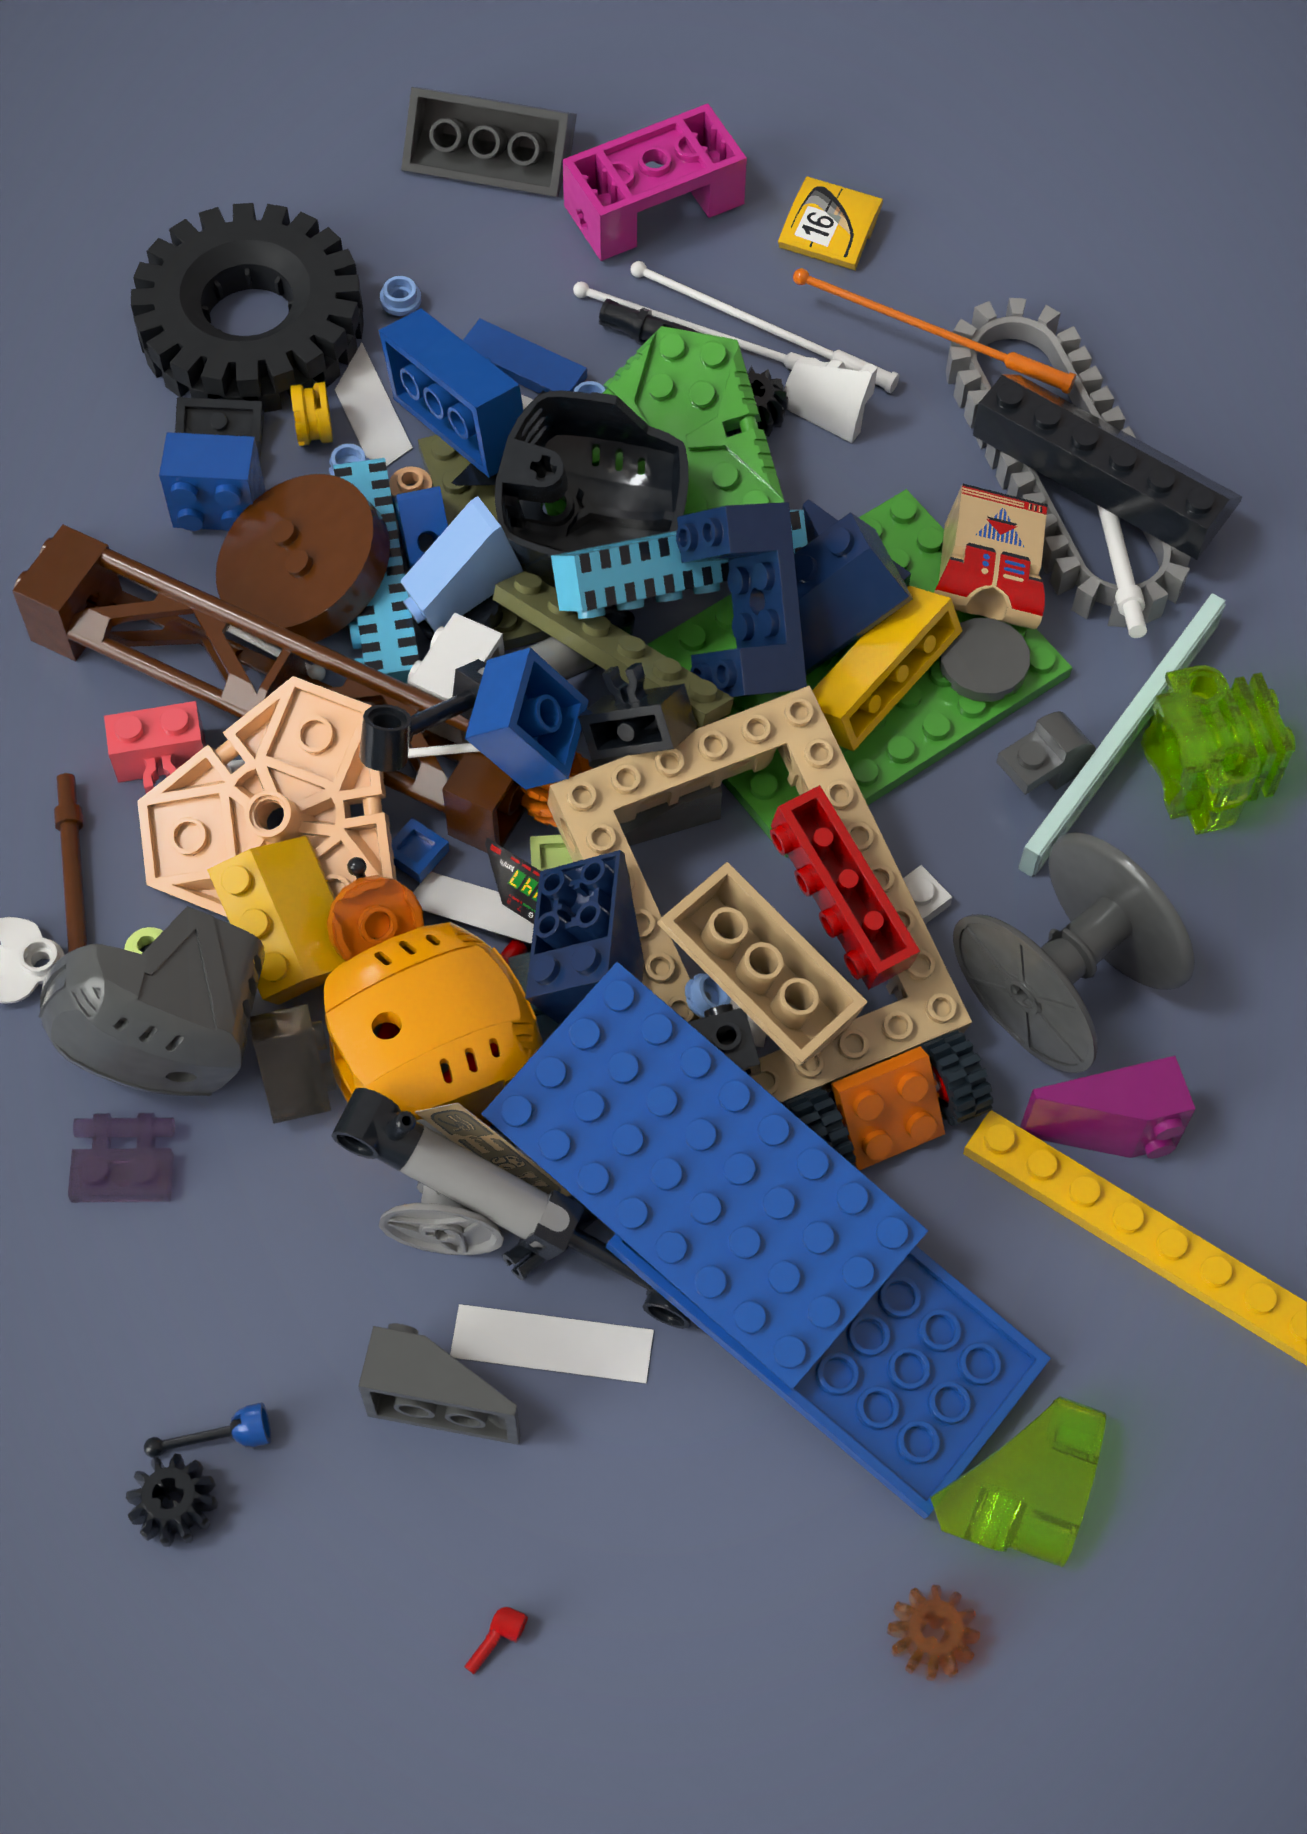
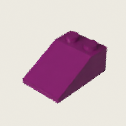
[1020,1055,1196,1159]

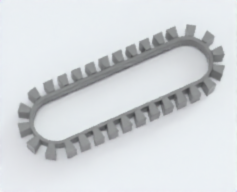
[946,298,1191,627]

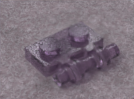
[68,1113,175,1203]

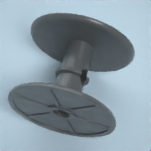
[953,832,1195,1073]

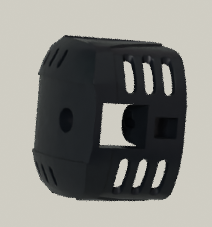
[495,390,689,587]

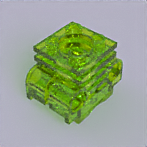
[1140,665,1296,835]

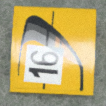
[778,176,883,271]

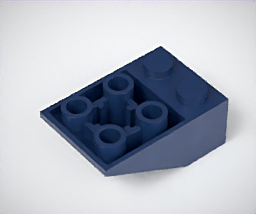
[525,850,644,1024]

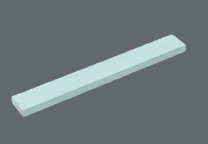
[1018,593,1226,877]

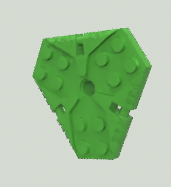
[545,326,785,516]

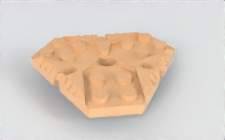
[138,676,397,917]

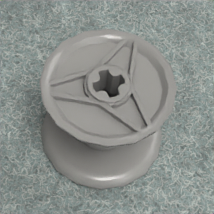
[379,1119,516,1255]

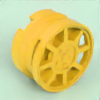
[291,382,333,446]

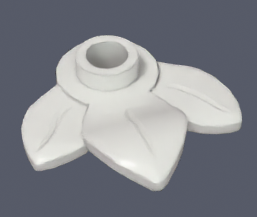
[0,917,65,1004]

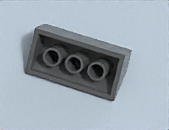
[401,87,577,197]

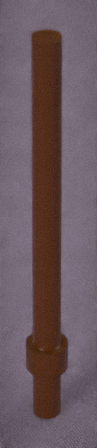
[54,773,87,953]

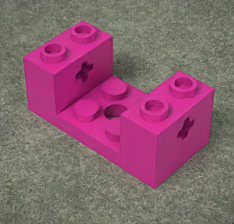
[563,103,747,261]

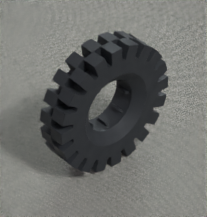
[131,203,364,413]

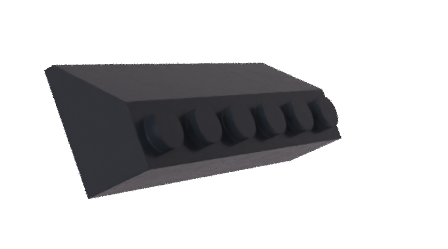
[973,375,1242,560]

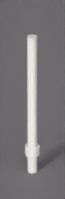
[1097,505,1147,638]

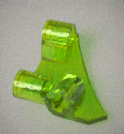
[930,1396,1106,1567]

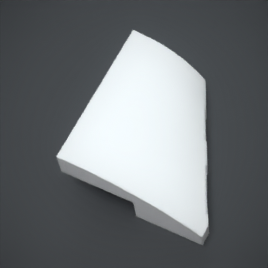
[784,357,878,443]

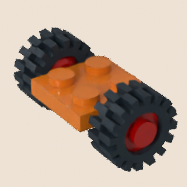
[782,1030,993,1171]

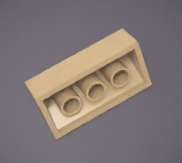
[657,862,868,1066]

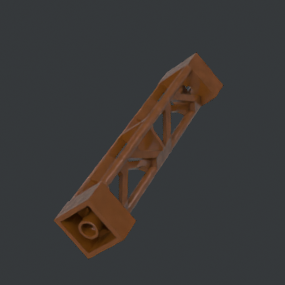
[12,524,526,854]

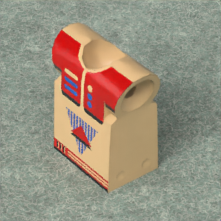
[934,483,1048,629]

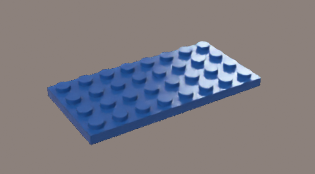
[481,962,929,1390]
[605,1234,1051,1519]

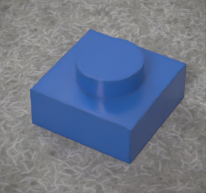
[391,817,450,883]

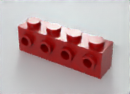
[770,785,920,990]

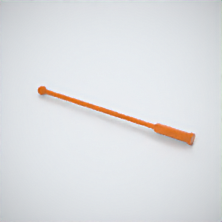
[793,268,1077,394]

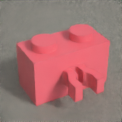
[104,701,206,794]

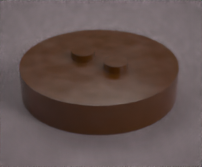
[216,474,390,645]

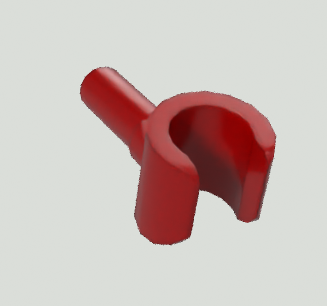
[464,1607,528,1675]

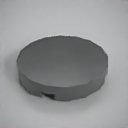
[939,618,1030,702]

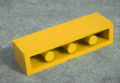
[812,586,962,751]

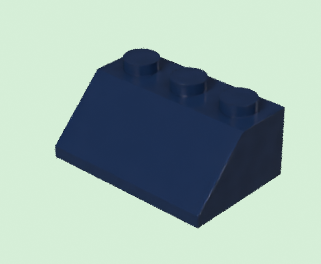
[794,512,913,676]

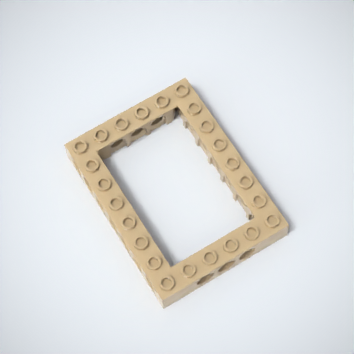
[547,686,972,1103]

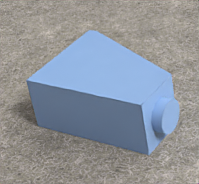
[401,496,523,632]

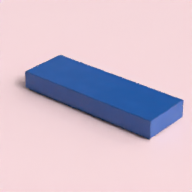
[463,318,587,394]

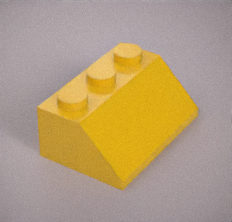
[207,836,345,1005]

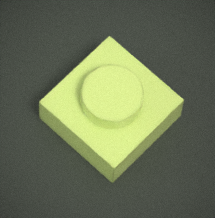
[530,835,573,871]

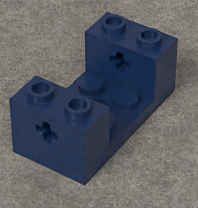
[676,502,807,697]

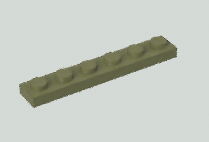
[493,571,734,728]

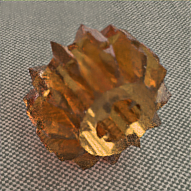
[887,1585,980,1681]

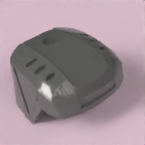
[38,906,265,1096]

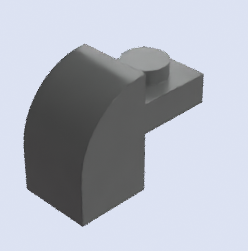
[996,711,1096,795]

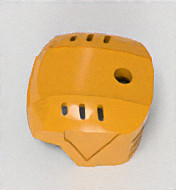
[324,922,543,1127]

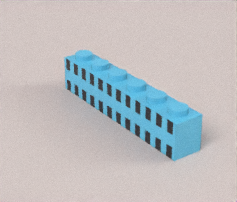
[333,458,419,685]
[551,510,808,619]

